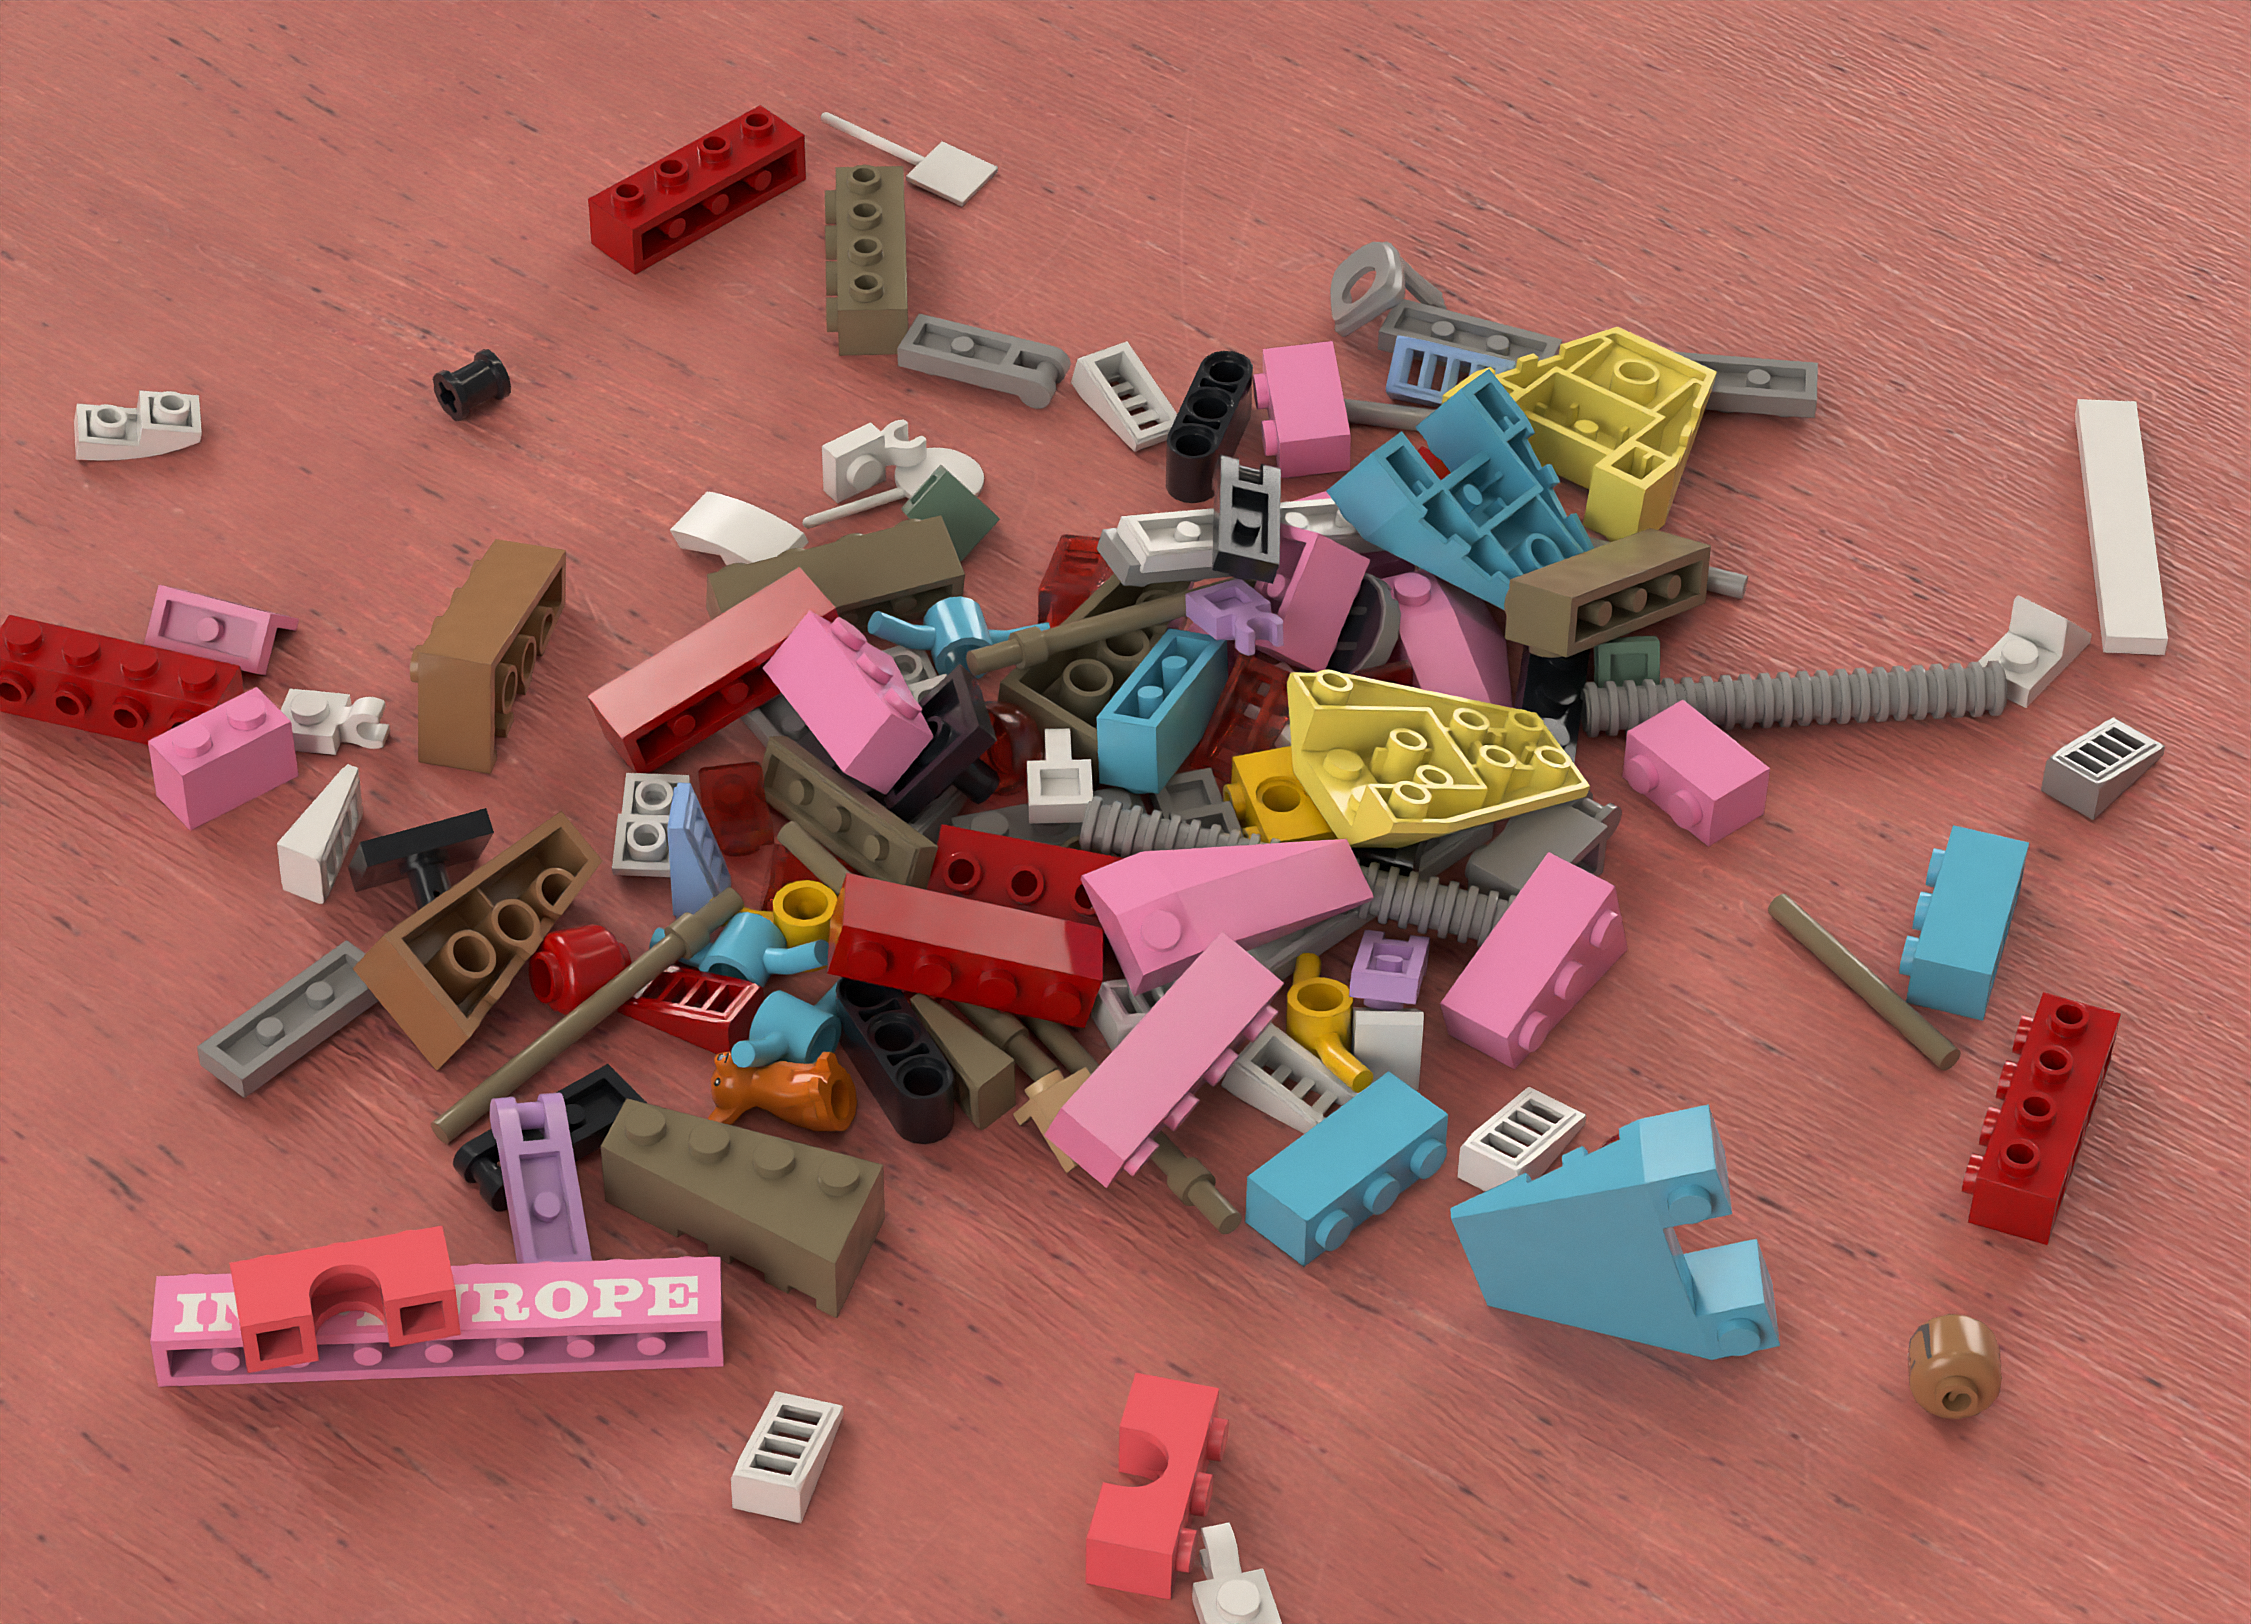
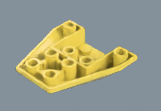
[1287,670,1590,848]

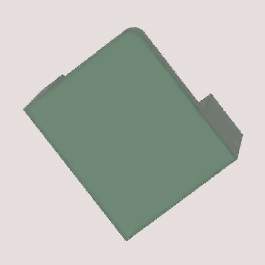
[901,465,1000,561]

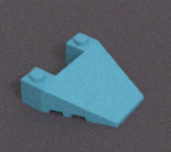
[1326,369,1594,610]
[1450,1104,1780,1360]

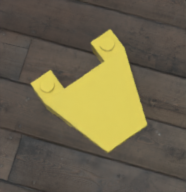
[1441,327,1717,542]

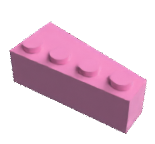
[1044,931,1284,1188]

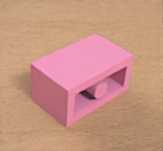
[1253,341,1351,478]
[1254,523,1370,673]
[148,687,298,831]
[1622,700,1770,847]

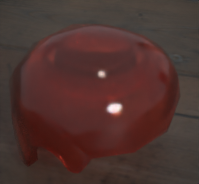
[979,700,1045,796]

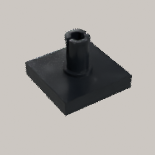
[883,664,1000,824]
[348,808,494,910]

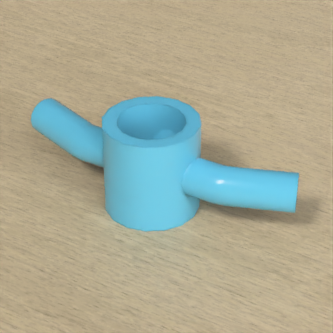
[868,596,1050,679]
[649,912,829,988]
[731,977,841,1068]

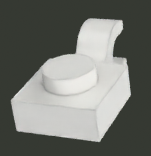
[822,419,927,503]
[280,689,390,755]
[1027,728,1093,824]
[1192,1523,1282,1624]

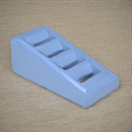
[1386,335,1516,408]
[667,783,731,919]

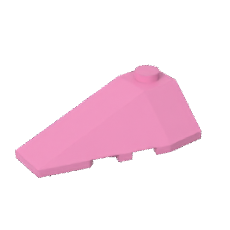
[1381,569,1513,708]
[1081,839,1374,997]

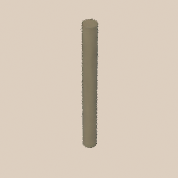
[1768,894,1961,1070]

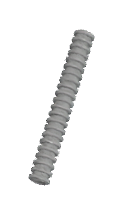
[1580,661,2008,737]
[1079,796,1517,947]

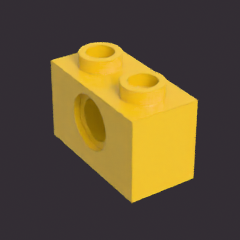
[1223,746,1338,844]

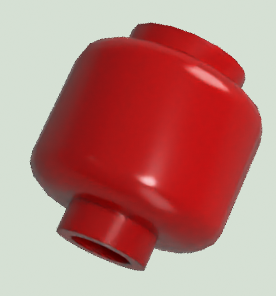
[528,924,632,1016]

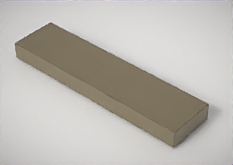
[754,736,938,890]

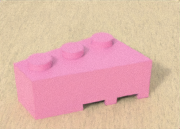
[763,610,934,795]
[1440,852,1627,1069]

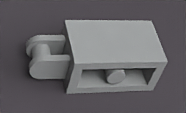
[1465,791,1622,901]

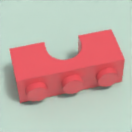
[229,1226,461,1373]
[1086,1373,1229,1600]

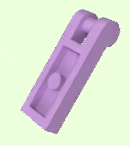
[1349,930,1430,1011]
[490,1092,592,1264]

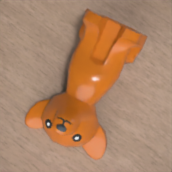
[707,1052,857,1131]

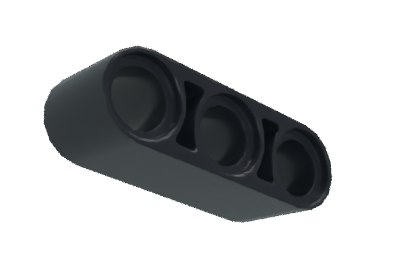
[1166,351,1253,503]
[836,977,954,1144]

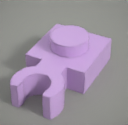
[1185,579,1284,656]

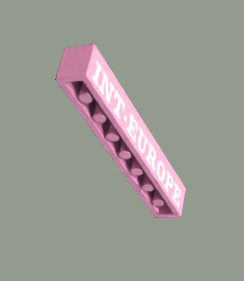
[150,1256,724,1387]

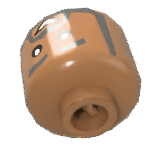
[1908,1314,2002,1419]

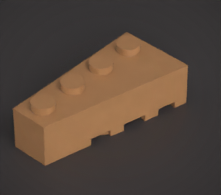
[410,539,566,774]
[352,811,603,1071]

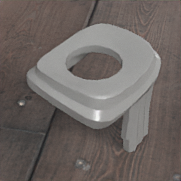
[1330,241,1447,337]

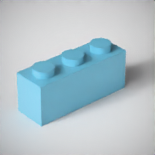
[1096,628,1229,794]
[1899,825,2029,1021]
[1245,1071,1448,1267]

